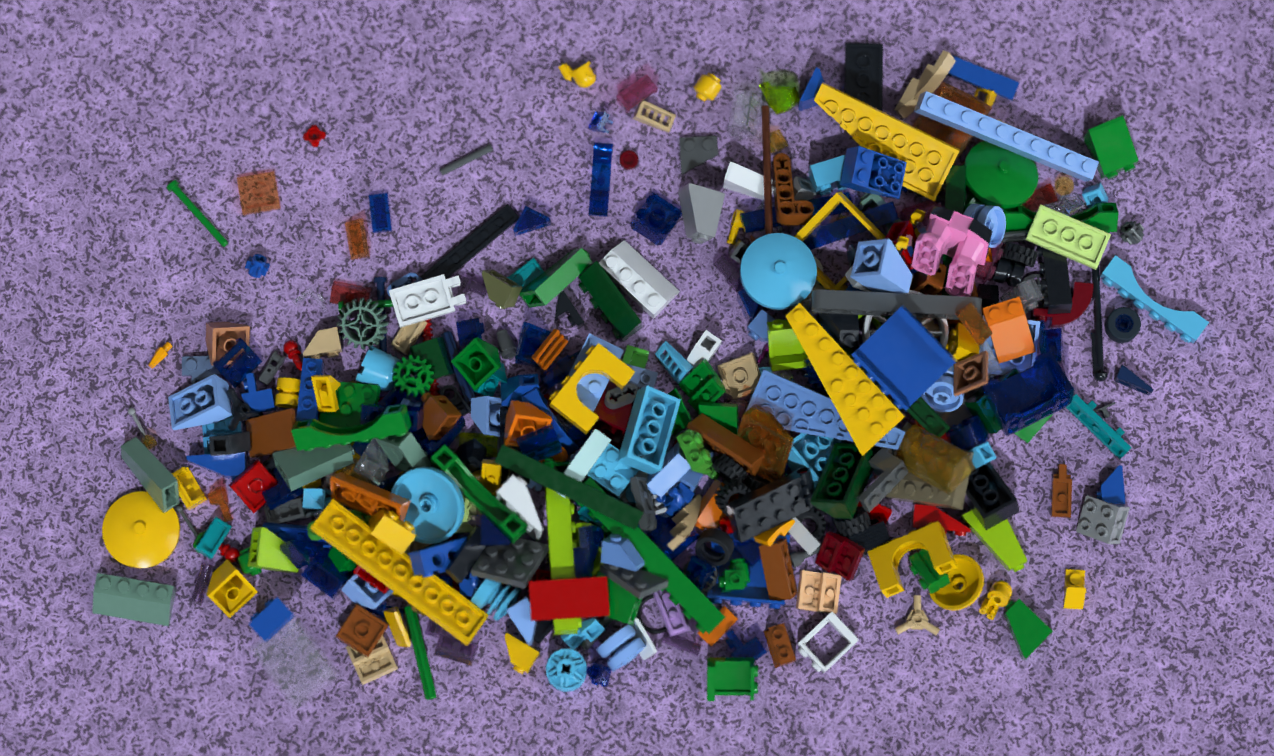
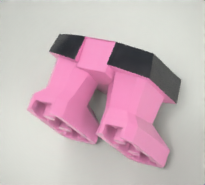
[912,206,993,297]

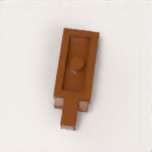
[1051,464,1072,518]

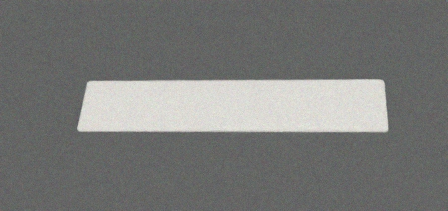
[788,517,820,555]

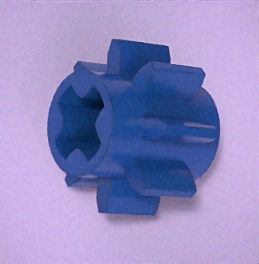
[245,254,270,278]

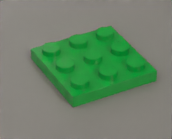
[319,381,381,443]

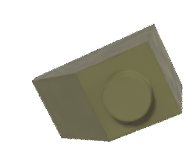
[482,270,522,309]

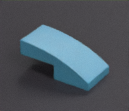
[560,618,606,650]

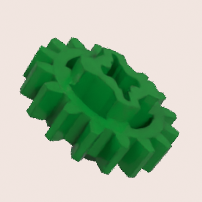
[392,355,434,397]

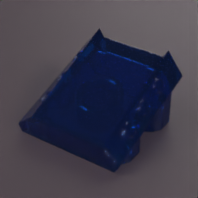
[630,192,682,245]

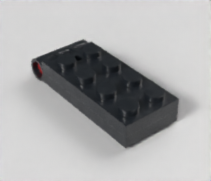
[726,467,815,543]

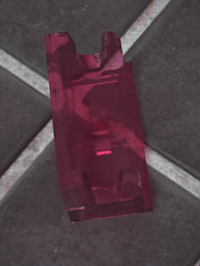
[616,74,658,113]

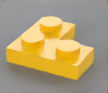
[472,459,502,497]

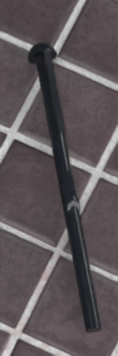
[1091,265,1108,382]

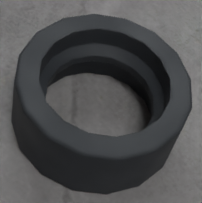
[695,528,734,566]

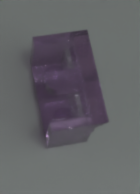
[434,633,479,666]

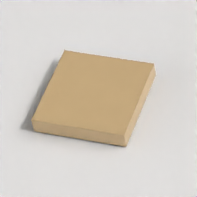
[717,353,761,402]

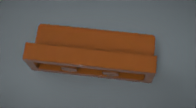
[759,538,797,601]

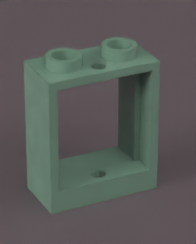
[375,432,432,473]

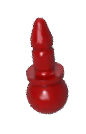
[283,340,303,372]
[218,543,240,562]

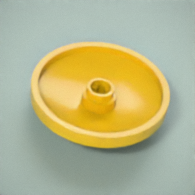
[102,491,180,569]

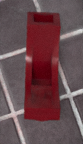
[1031,282,1093,328]

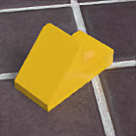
[311,375,341,412]
[1063,569,1086,610]

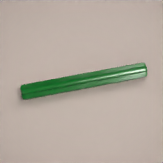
[404,605,436,700]

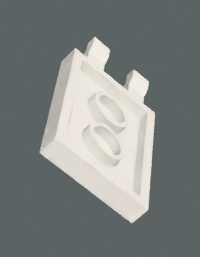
[389,274,466,328]

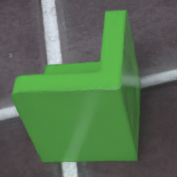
[622,345,649,369]

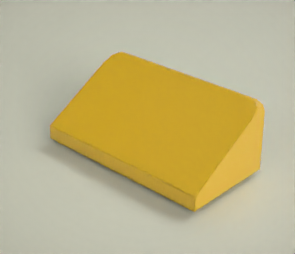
[384,606,411,647]

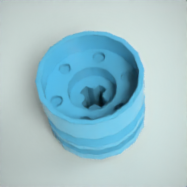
[471,579,522,621]
[546,649,587,692]

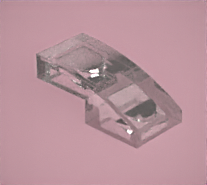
[1044,193,1086,217]

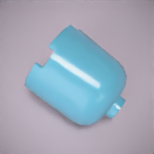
[356,345,404,392]

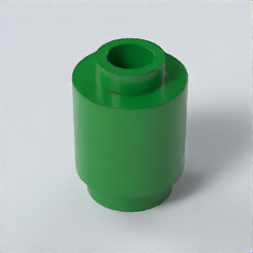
[728,559,750,587]

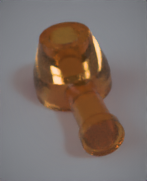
[208,485,233,522]

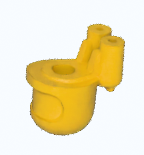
[558,61,596,88]
[979,580,1012,620]

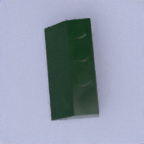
[578,261,642,342]
[810,443,874,519]

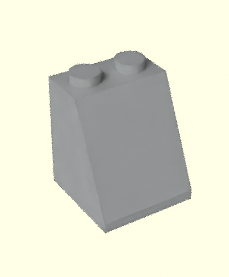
[678,183,725,244]

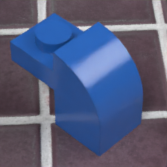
[241,373,276,412]

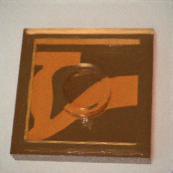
[237,171,281,216]

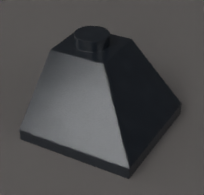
[817,313,859,348]

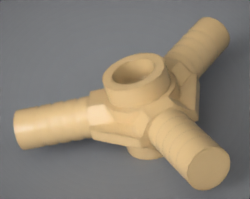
[894,595,940,635]

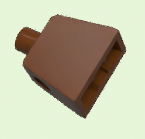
[909,263,946,295]
[418,392,462,440]

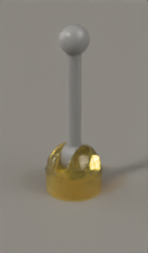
[128,407,158,450]

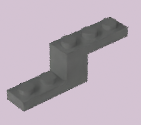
[858,422,918,513]

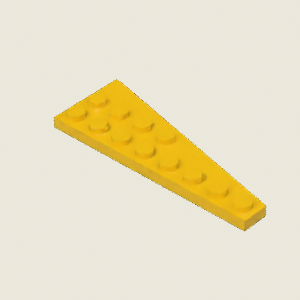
[786,303,905,455]

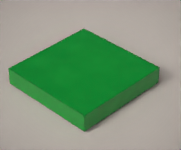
[699,402,739,436]

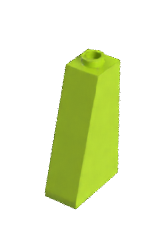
[961,510,1028,573]

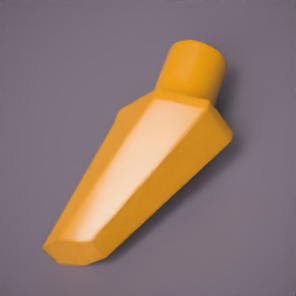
[149,342,173,369]

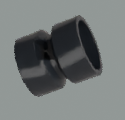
[992,257,1026,289]

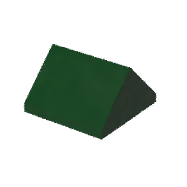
[410,337,455,383]

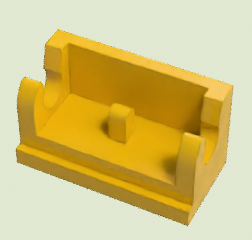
[172,466,207,511]

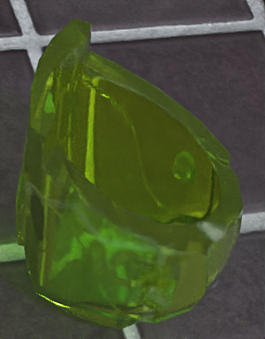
[759,82,800,115]

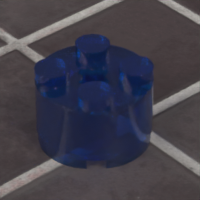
[946,415,990,451]

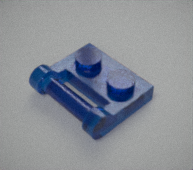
[212,338,263,388]

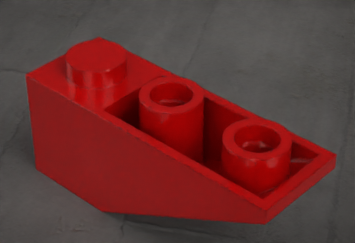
[911,504,971,536]

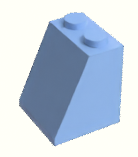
[851,239,912,293]

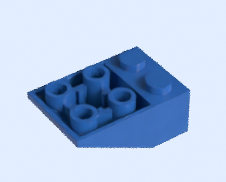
[840,146,907,199]
[249,597,295,643]

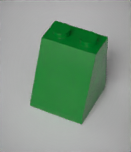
[1083,115,1139,180]

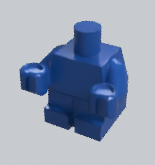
[656,482,695,516]
[459,573,485,596]

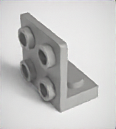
[1076,496,1130,544]

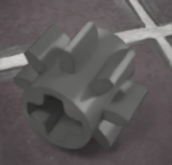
[1120,221,1144,245]

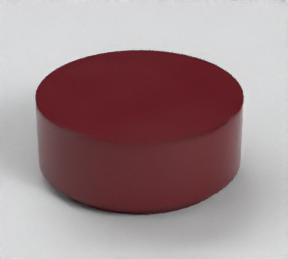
[619,150,638,170]

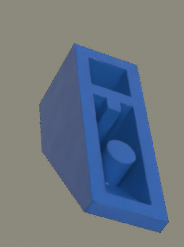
[187,452,247,481]

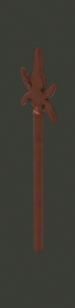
[750,105,773,242]

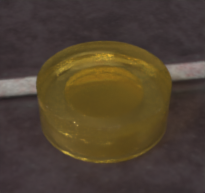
[1054,176,1074,196]

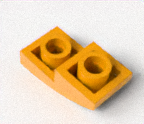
[753,519,795,546]

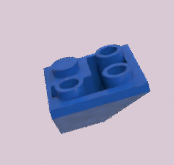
[501,374,539,406]

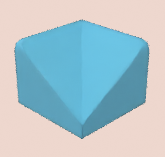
[1082,182,1108,208]
[967,441,997,468]
[303,488,326,509]

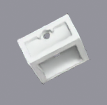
[797,612,859,673]

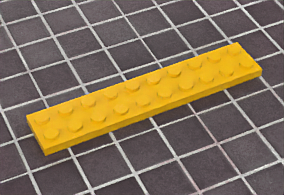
[310,499,489,646]

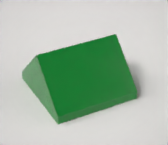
[451,337,501,391]

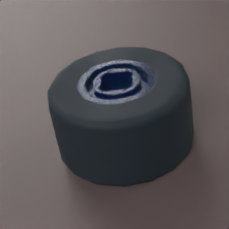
[1105,307,1141,343]

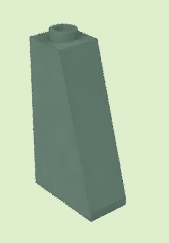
[120,437,180,513]
[272,444,355,491]

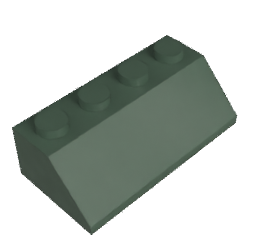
[92,573,177,626]

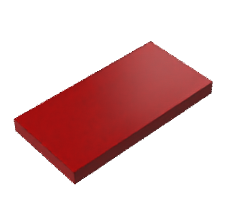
[528,576,610,621]

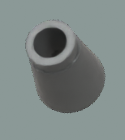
[496,330,517,359]

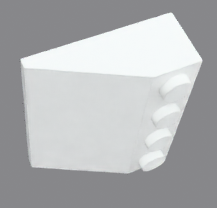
[496,475,543,542]

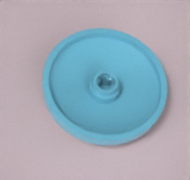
[740,233,817,310]
[392,467,465,544]

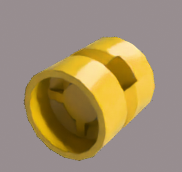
[275,377,301,409]

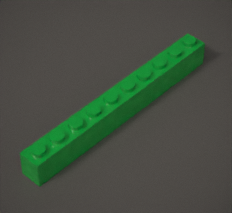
[575,477,726,635]

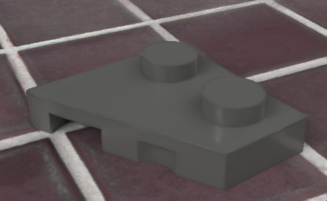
[679,136,718,175]

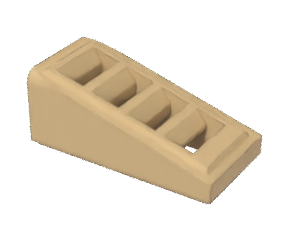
[632,100,676,133]

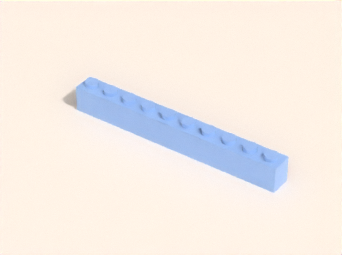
[914,91,1099,182]

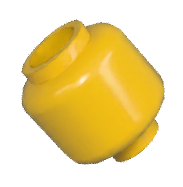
[694,73,722,102]

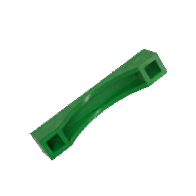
[1003,203,1119,233]
[291,404,411,451]
[431,445,527,544]

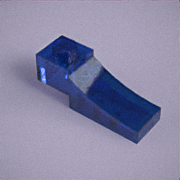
[573,525,604,578]

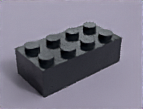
[965,445,1019,530]

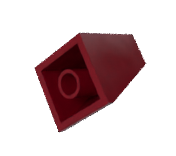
[586,380,634,450]

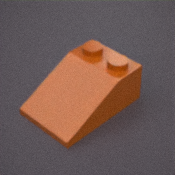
[982,296,1036,363]

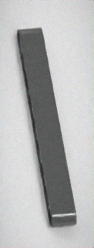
[811,290,982,320]

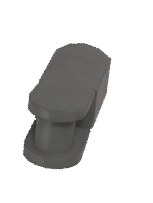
[257,350,286,386]

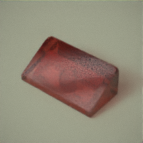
[330,281,372,304]

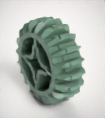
[337,298,389,350]

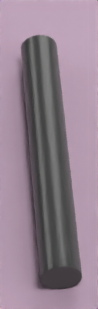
[439,144,493,176]

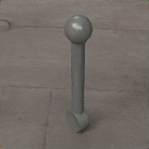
[175,505,198,537]

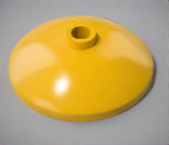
[929,554,984,611]

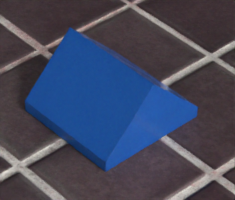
[798,67,825,111]

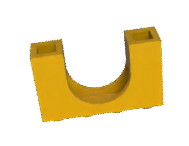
[549,343,635,434]
[868,521,958,598]

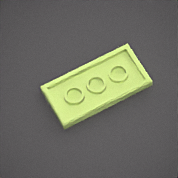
[1025,204,1111,270]

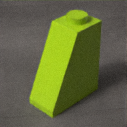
[248,527,301,573]

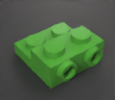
[676,430,713,475]

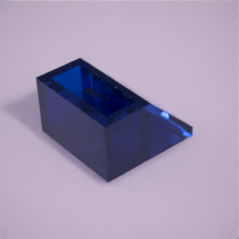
[301,548,355,600]

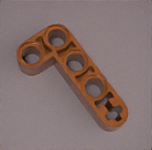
[771,153,814,225]

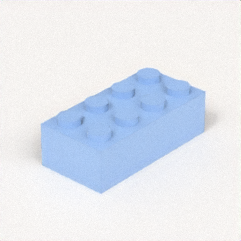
[562,333,624,412]

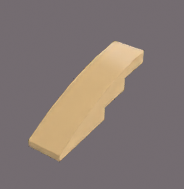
[894,50,956,119]
[667,494,701,551]

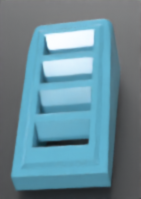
[655,341,694,383]

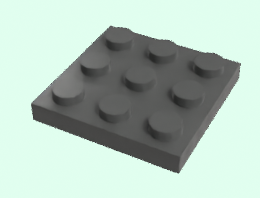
[471,532,549,589]

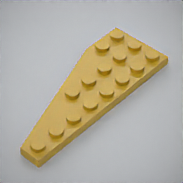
[814,82,960,201]

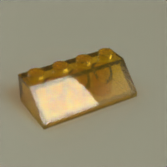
[897,424,975,494]

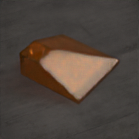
[737,404,794,482]

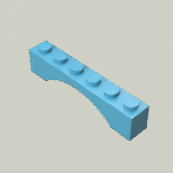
[1100,255,1209,343]

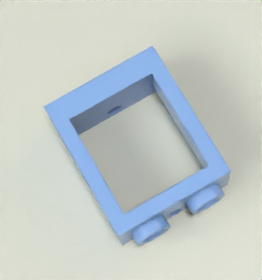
[647,442,691,497]

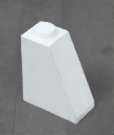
[723,162,774,201]

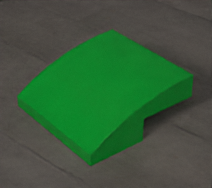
[678,359,726,414]

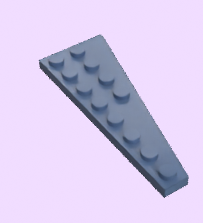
[741,369,906,450]

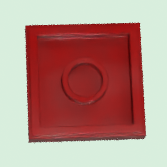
[229,459,283,513]

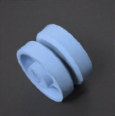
[963,204,1006,248]
[921,365,964,412]
[596,624,647,672]

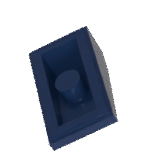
[1115,365,1154,396]

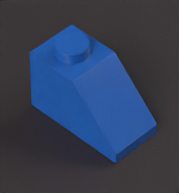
[1095,465,1125,505]

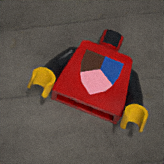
[885,209,925,270]

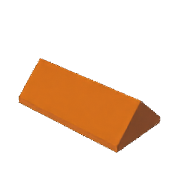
[330,472,411,522]

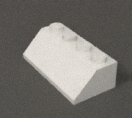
[599,240,680,319]

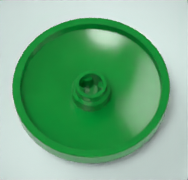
[963,141,1038,209]

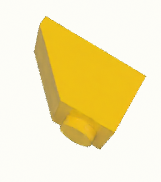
[504,632,540,674]

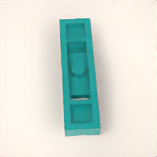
[1065,394,1132,459]

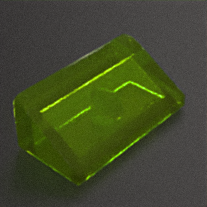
[459,432,498,457]

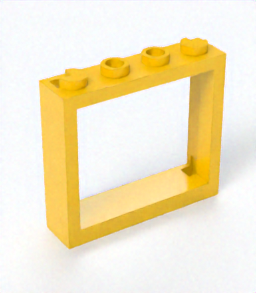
[794,191,886,291]

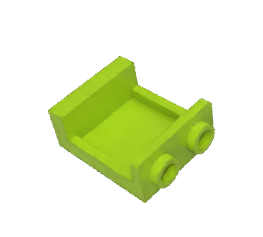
[767,319,810,371]

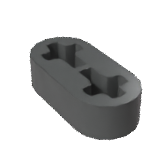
[604,383,639,409]

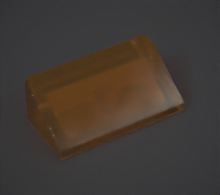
[345,218,370,260]
[955,302,993,346]

